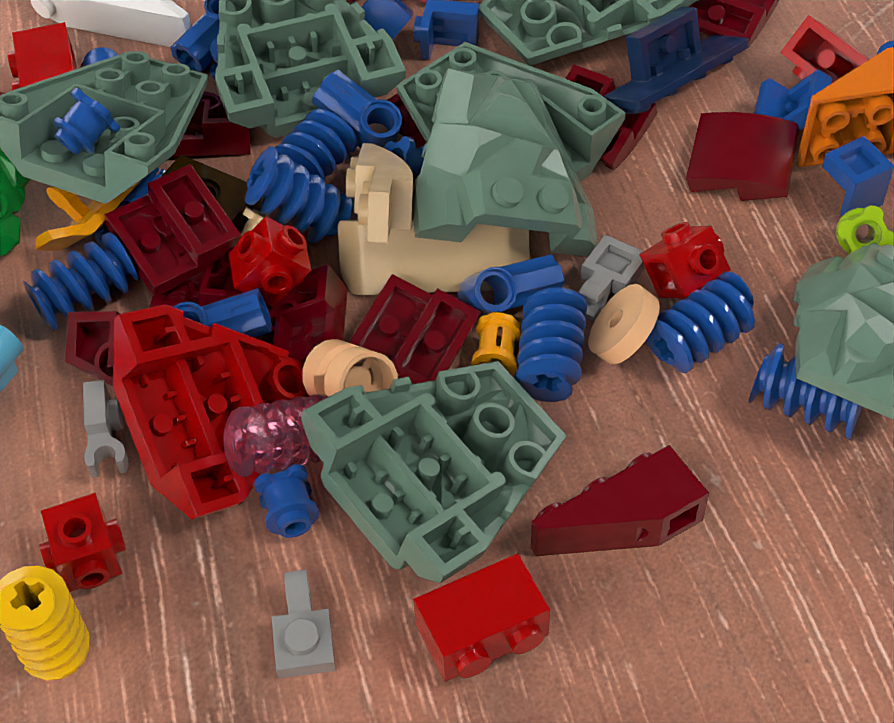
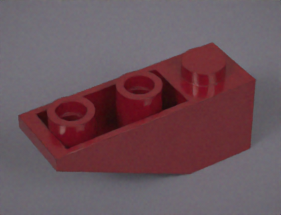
[531,445,709,556]

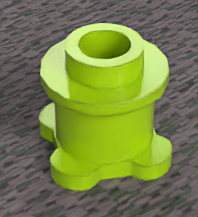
[836,205,894,254]

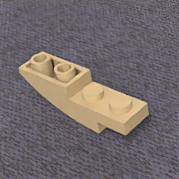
[346,143,413,243]

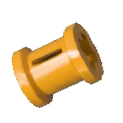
[471,312,521,376]

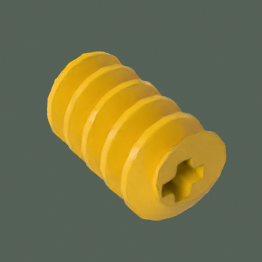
[0,566,90,681]

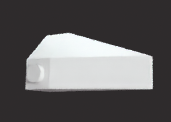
[30,0,191,47]

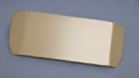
[338,218,530,295]

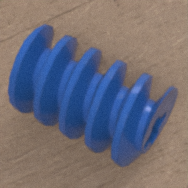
[275,109,358,180]
[245,146,353,244]
[23,232,138,331]
[646,272,755,374]
[515,288,587,402]
[749,343,863,440]

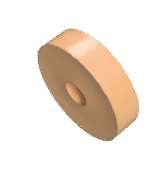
[588,284,660,364]

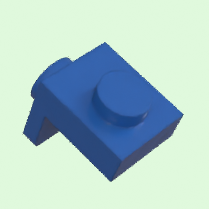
[413,0,479,60]
[754,69,832,131]

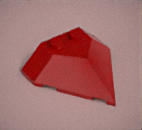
[113,304,311,520]

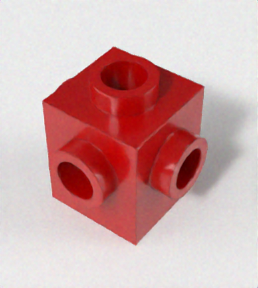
[228,216,312,307]
[639,222,731,299]
[39,493,127,592]

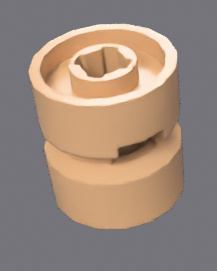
[303,339,398,402]

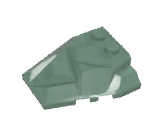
[215,0,406,138]
[479,0,697,66]
[412,68,598,257]
[793,243,894,420]
[301,361,567,583]

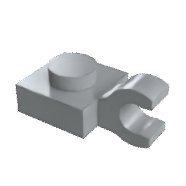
[579,235,645,321]
[83,380,129,478]
[271,569,336,679]

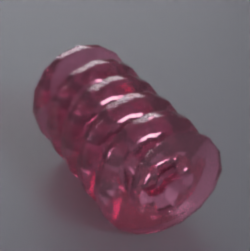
[224,394,329,477]

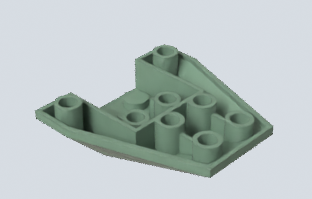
[396,42,625,182]
[0,51,208,204]

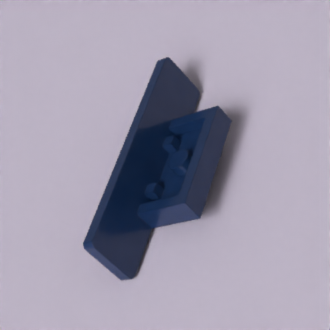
[604,6,749,114]

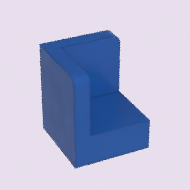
[361,0,413,40]
[822,136,894,216]

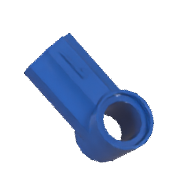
[170,0,220,72]
[312,69,402,149]
[458,254,565,317]
[174,288,273,338]

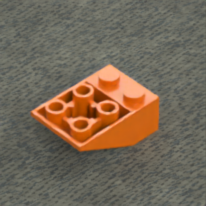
[796,47,894,168]

